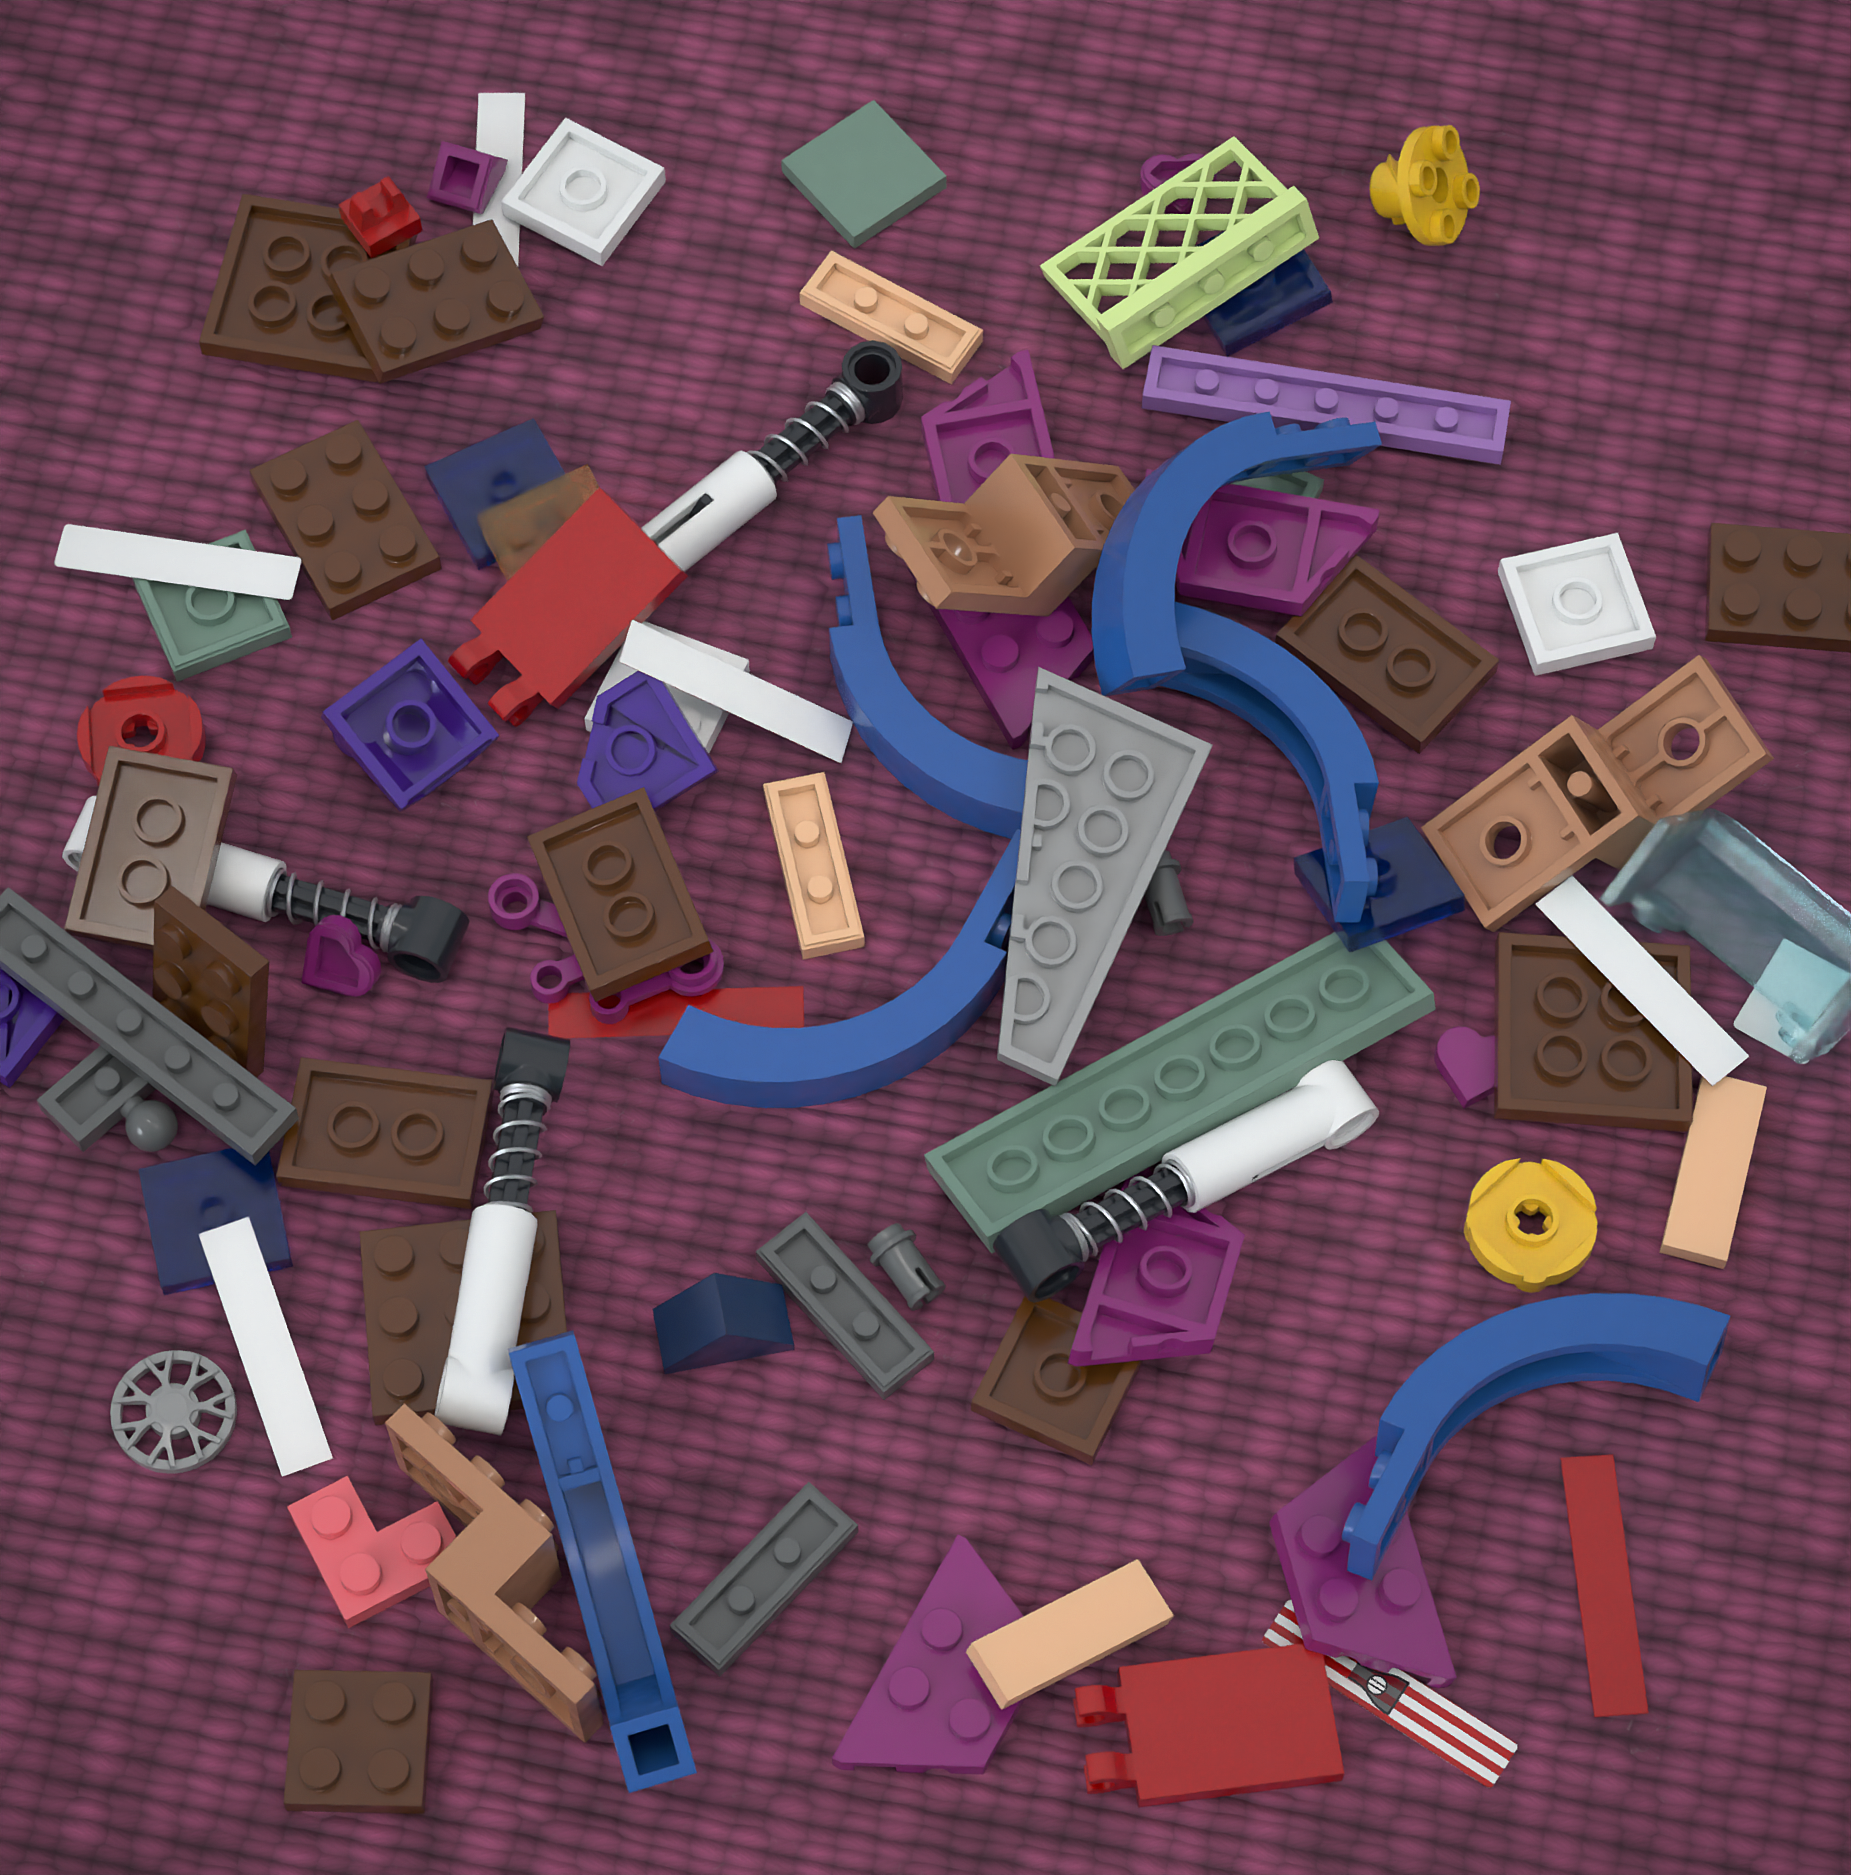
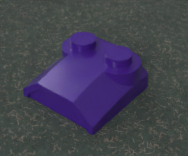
[321,639,499,812]

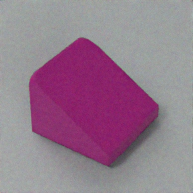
[427,141,508,214]

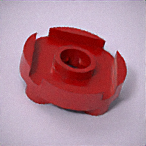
[77,676,206,786]

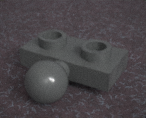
[37,1046,178,1152]

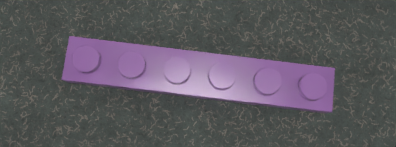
[1142,345,1511,465]

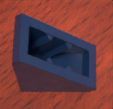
[652,1273,795,1374]

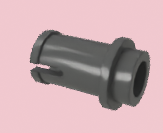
[1144,850,1194,936]
[868,1223,946,1311]

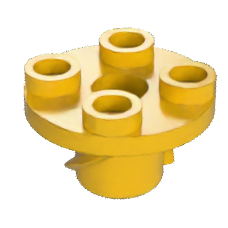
[1369,125,1480,246]

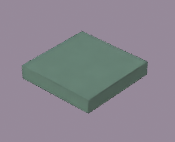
[781,100,947,249]
[132,530,292,682]

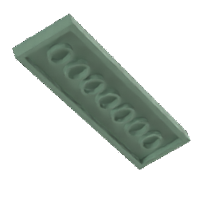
[924,916,1436,1254]

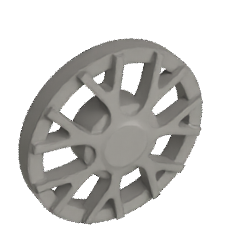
[110,1350,237,1474]

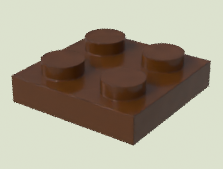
[971,1296,1143,1465]
[284,1670,434,1814]

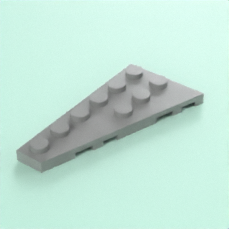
[997,667,1213,1086]

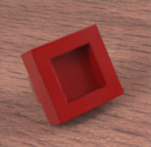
[338,177,423,259]

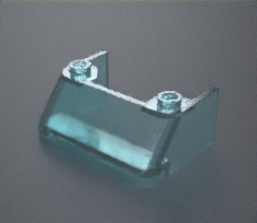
[1599,808,1851,1064]

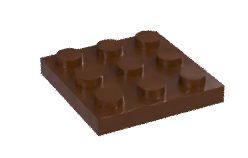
[199,194,418,382]
[1494,932,1693,1132]
[359,1210,568,1425]

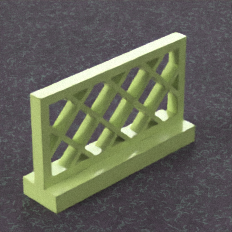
[1040,136,1319,370]

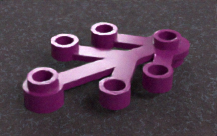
[488,873,724,1024]

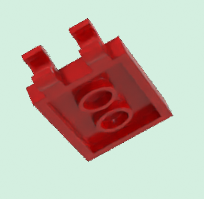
[447,487,688,727]
[1073,1643,1345,1808]

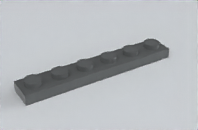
[0,887,299,1166]

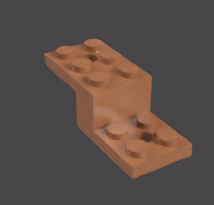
[873,454,1135,616]
[1421,655,1774,932]
[385,1404,604,1743]

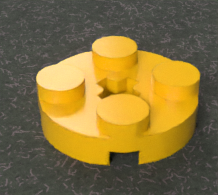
[1464,1158,1598,1293]

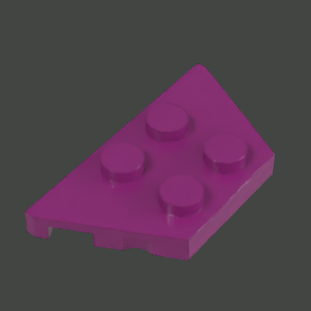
[921,350,1055,504]
[1145,469,1380,616]
[905,563,1094,750]
[1067,1167,1245,1366]
[1269,1436,1457,1688]
[832,1535,1025,1775]

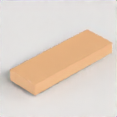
[799,251,983,385]
[763,772,865,960]
[1659,1076,1767,1269]
[966,1559,1174,1710]

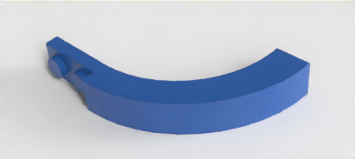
[1092,411,1382,696]
[827,515,1028,839]
[1159,602,1379,922]
[658,828,1020,1108]
[1342,1293,1731,1581]
[508,1330,697,1793]

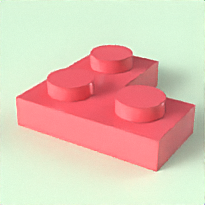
[287,1476,457,1629]

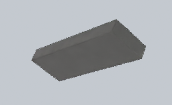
[756,1212,934,1400]
[670,1482,858,1676]

